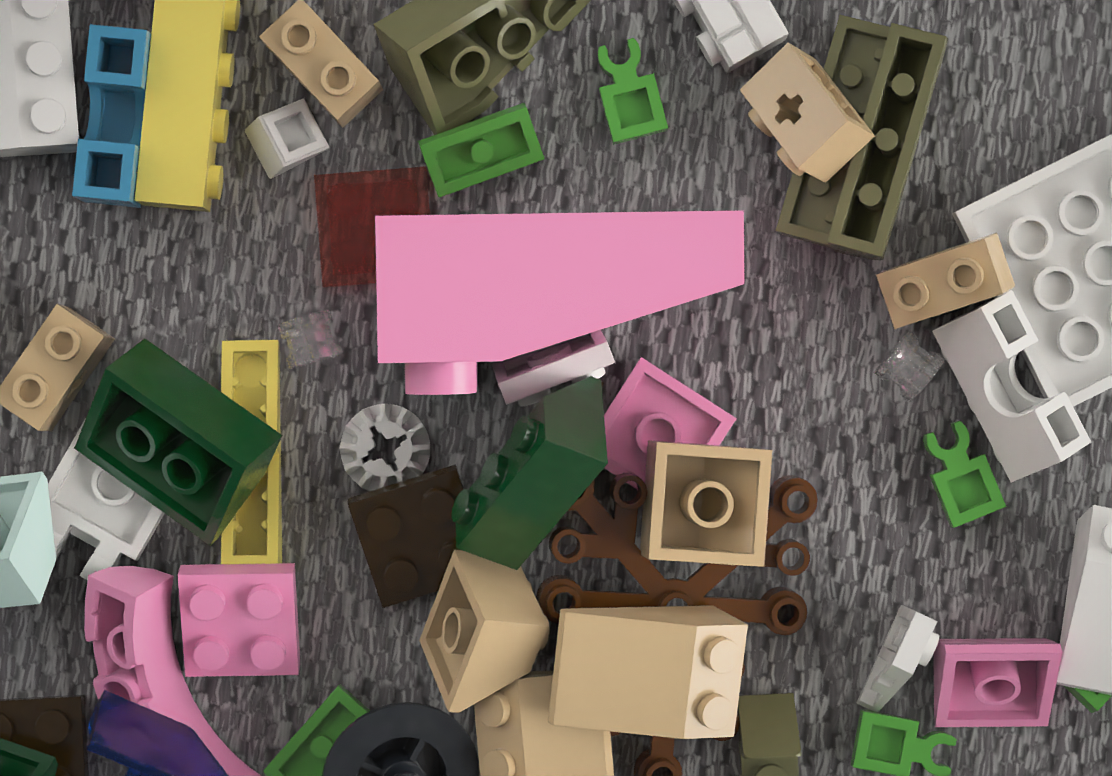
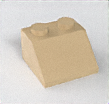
[640,440,773,567]
[419,550,549,713]
[474,671,614,776]

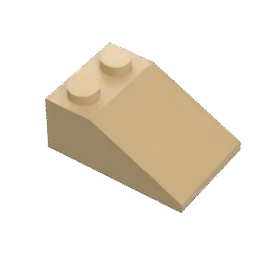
[548,605,748,739]

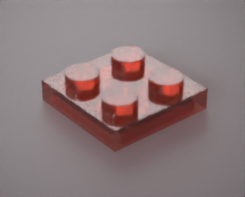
[314,166,430,288]

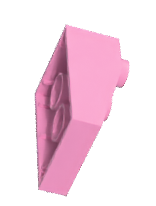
[375,210,744,395]

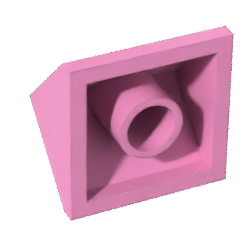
[934,638,1062,727]

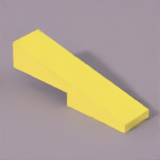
[221,340,282,564]

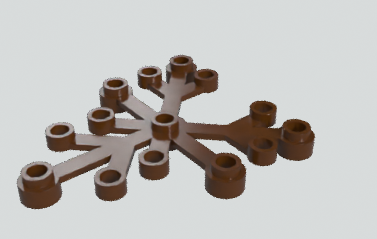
[536,473,818,776]

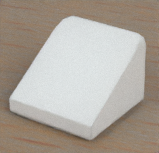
[245,98,330,179]

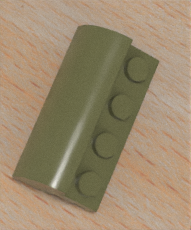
[775,15,948,261]

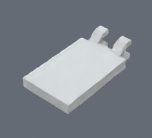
[48,418,165,580]

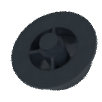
[322,702,480,776]

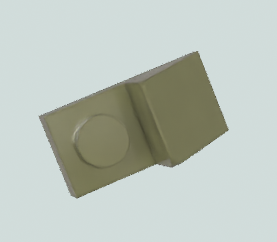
[737,692,801,776]

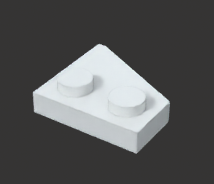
[856,605,939,712]

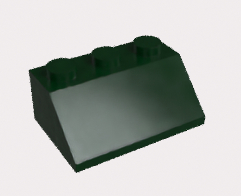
[74,339,283,546]
[452,376,608,570]

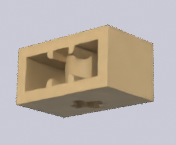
[259,0,383,128]
[740,43,875,183]
[876,232,1015,329]
[0,304,115,431]

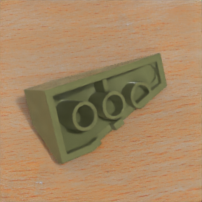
[373,0,591,135]

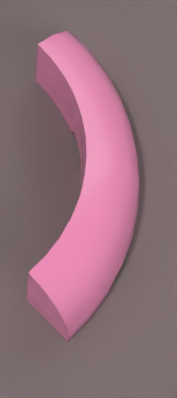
[84,566,261,776]

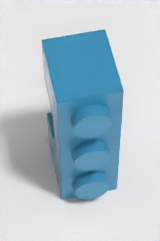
[72,24,151,208]

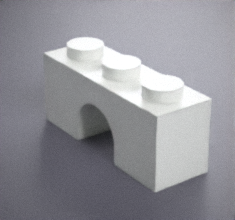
[932,290,1091,482]

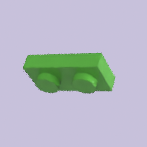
[418,103,545,198]
[263,684,370,776]

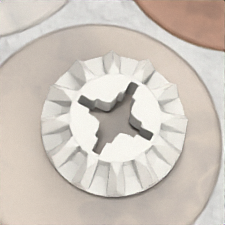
[339,404,430,491]

